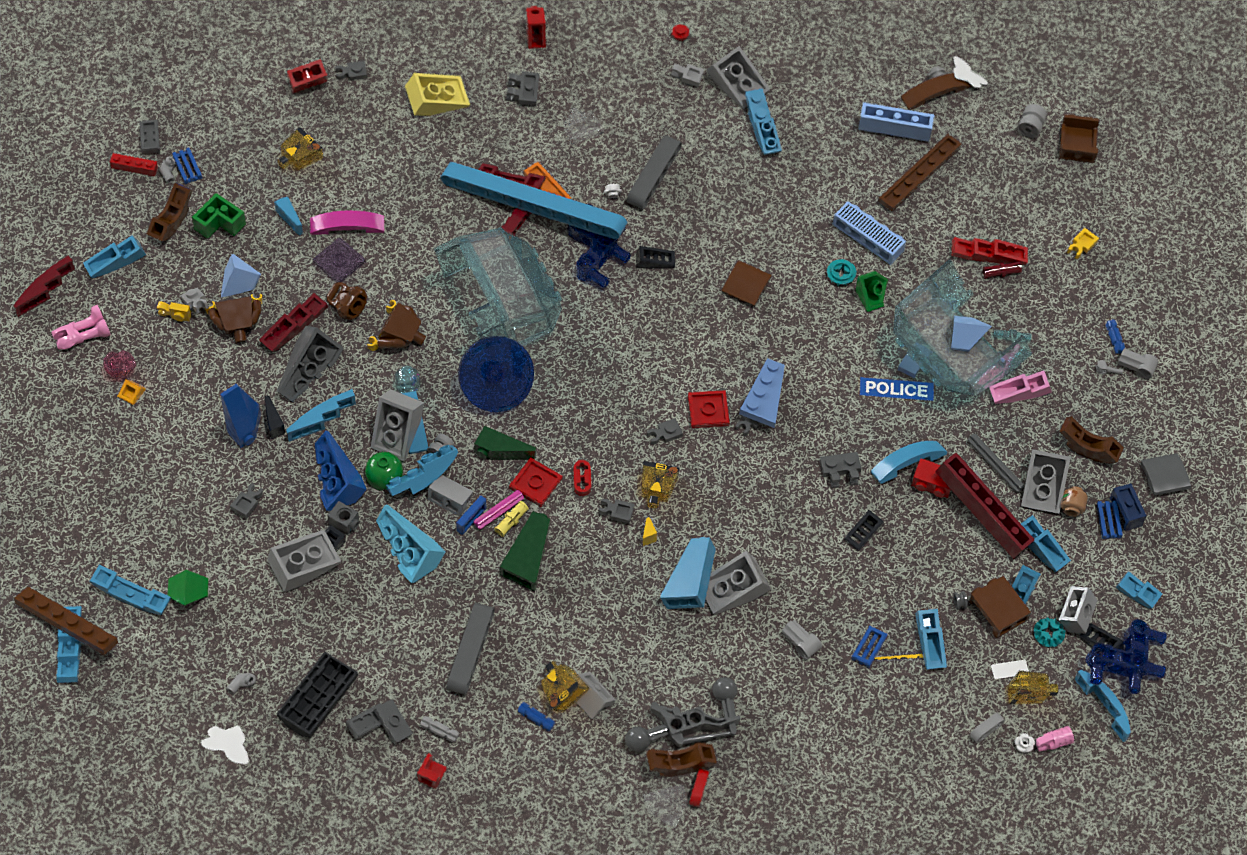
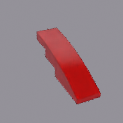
[951,237,1028,265]

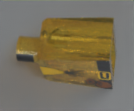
[277,127,323,170]
[641,461,680,508]
[541,661,590,713]
[1007,670,1058,704]

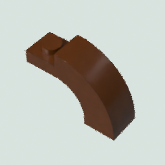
[146,183,193,241]
[1060,416,1124,463]
[646,742,717,777]

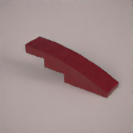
[13,255,75,317]
[259,293,329,352]

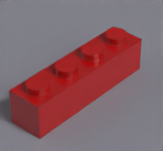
[110,153,158,177]

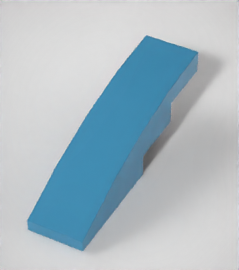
[286,389,356,442]
[56,606,82,683]

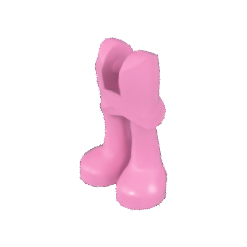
[51,305,111,350]

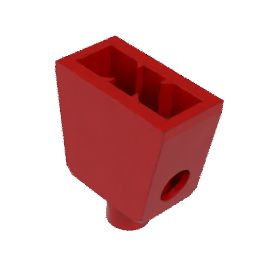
[526,6,546,49]

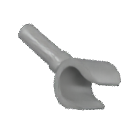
[1095,360,1123,374]

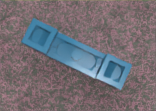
[871,441,947,484]
[90,565,171,615]
[1075,670,1130,743]

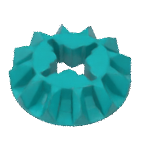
[827,259,856,286]
[1033,617,1066,647]

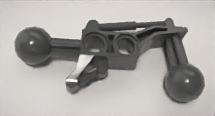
[625,677,741,752]

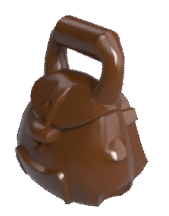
[326,282,367,320]

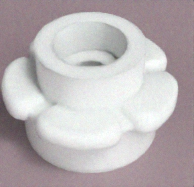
[604,184,622,198]
[1015,734,1035,753]

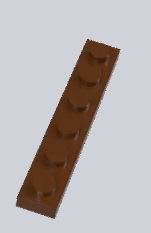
[878,134,962,212]
[14,587,118,655]

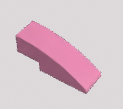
[989,371,1052,404]

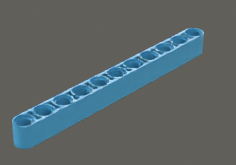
[440,162,627,239]

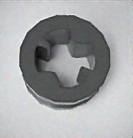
[953,591,968,610]

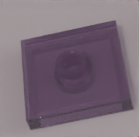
[313,237,366,283]

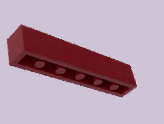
[935,452,1035,559]

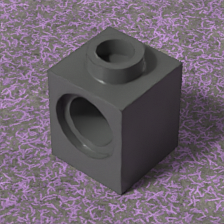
[327,501,360,535]

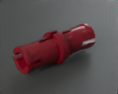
[983,262,1022,279]

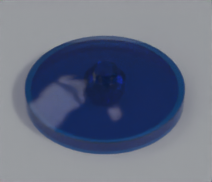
[458,336,534,412]

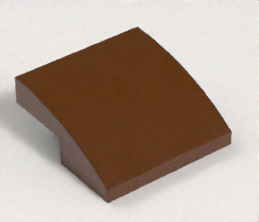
[721,260,772,307]

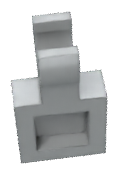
[671,64,704,87]

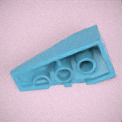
[376,505,445,583]

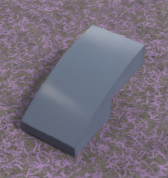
[898,345,931,378]

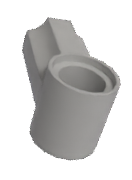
[1118,348,1158,379]
[782,620,822,660]

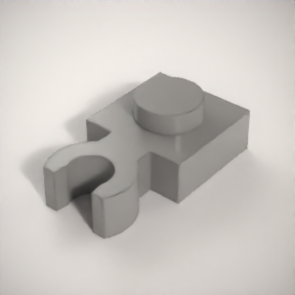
[181,288,209,313]

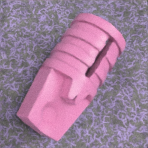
[1036,726,1074,751]

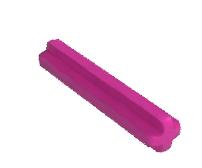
[473,490,524,530]

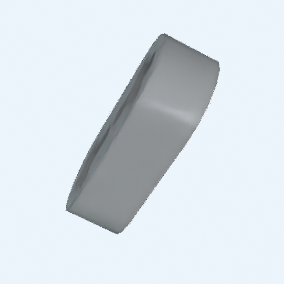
[970,712,1005,743]

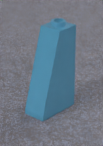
[660,537,716,609]

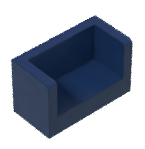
[1109,483,1146,531]

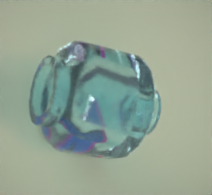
[395,366,420,394]

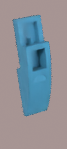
[745,88,782,155]
[386,445,458,496]

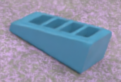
[274,197,303,235]

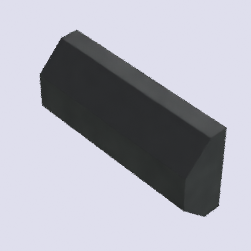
[277,652,358,738]

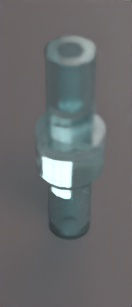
[993,329,1032,341]

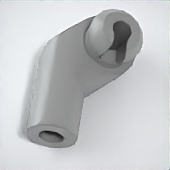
[159,157,175,184]
[226,673,256,695]

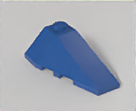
[220,384,261,448]
[315,430,367,511]

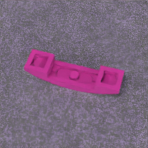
[310,211,384,235]

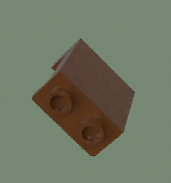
[1059,114,1100,163]
[969,576,1031,639]

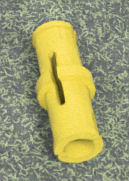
[494,501,529,537]

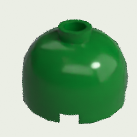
[365,452,404,491]

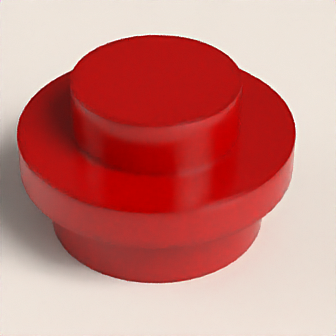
[672,24,689,41]

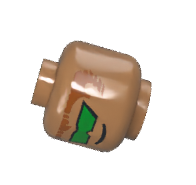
[1061,486,1088,517]

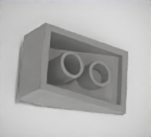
[706,46,770,109]
[371,389,424,461]
[1021,449,1071,514]
[267,530,341,592]
[706,551,771,615]

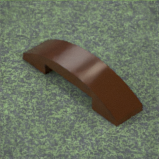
[900,73,971,110]

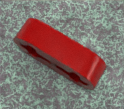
[573,460,591,496]
[689,769,710,807]

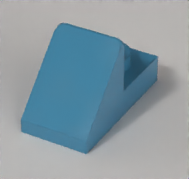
[1012,565,1041,605]

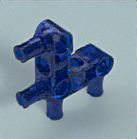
[567,204,631,289]
[1085,619,1167,694]

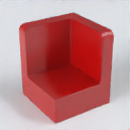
[417,753,447,789]

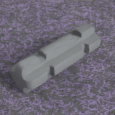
[420,716,459,742]

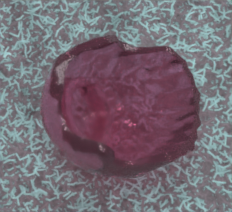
[103,350,137,379]

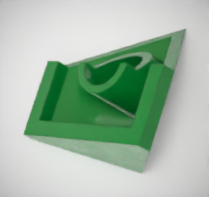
[855,271,888,312]
[168,570,209,605]

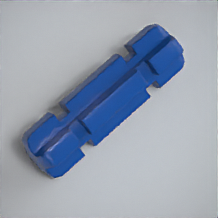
[1106,319,1126,354]
[518,702,555,731]

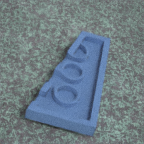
[739,358,785,428]

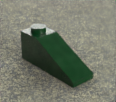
[474,426,536,460]

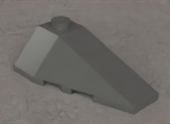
[277,326,344,402]

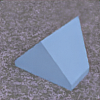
[221,254,261,297]
[951,316,992,352]

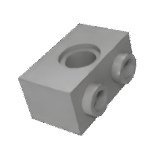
[1059,586,1098,634]

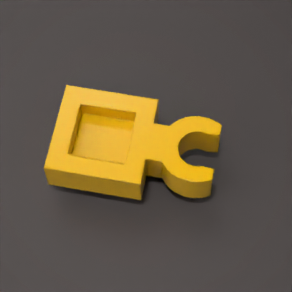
[1067,228,1099,259]
[157,302,191,321]

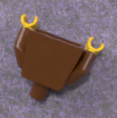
[205,294,262,343]
[367,300,426,351]

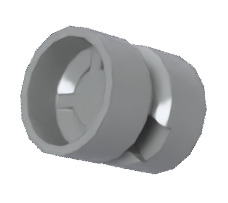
[1017,104,1047,138]

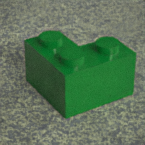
[192,193,246,239]

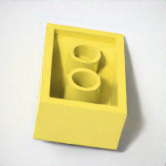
[405,73,470,116]

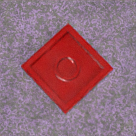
[688,390,730,428]
[509,457,563,507]

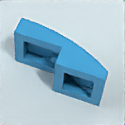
[1116,571,1162,609]

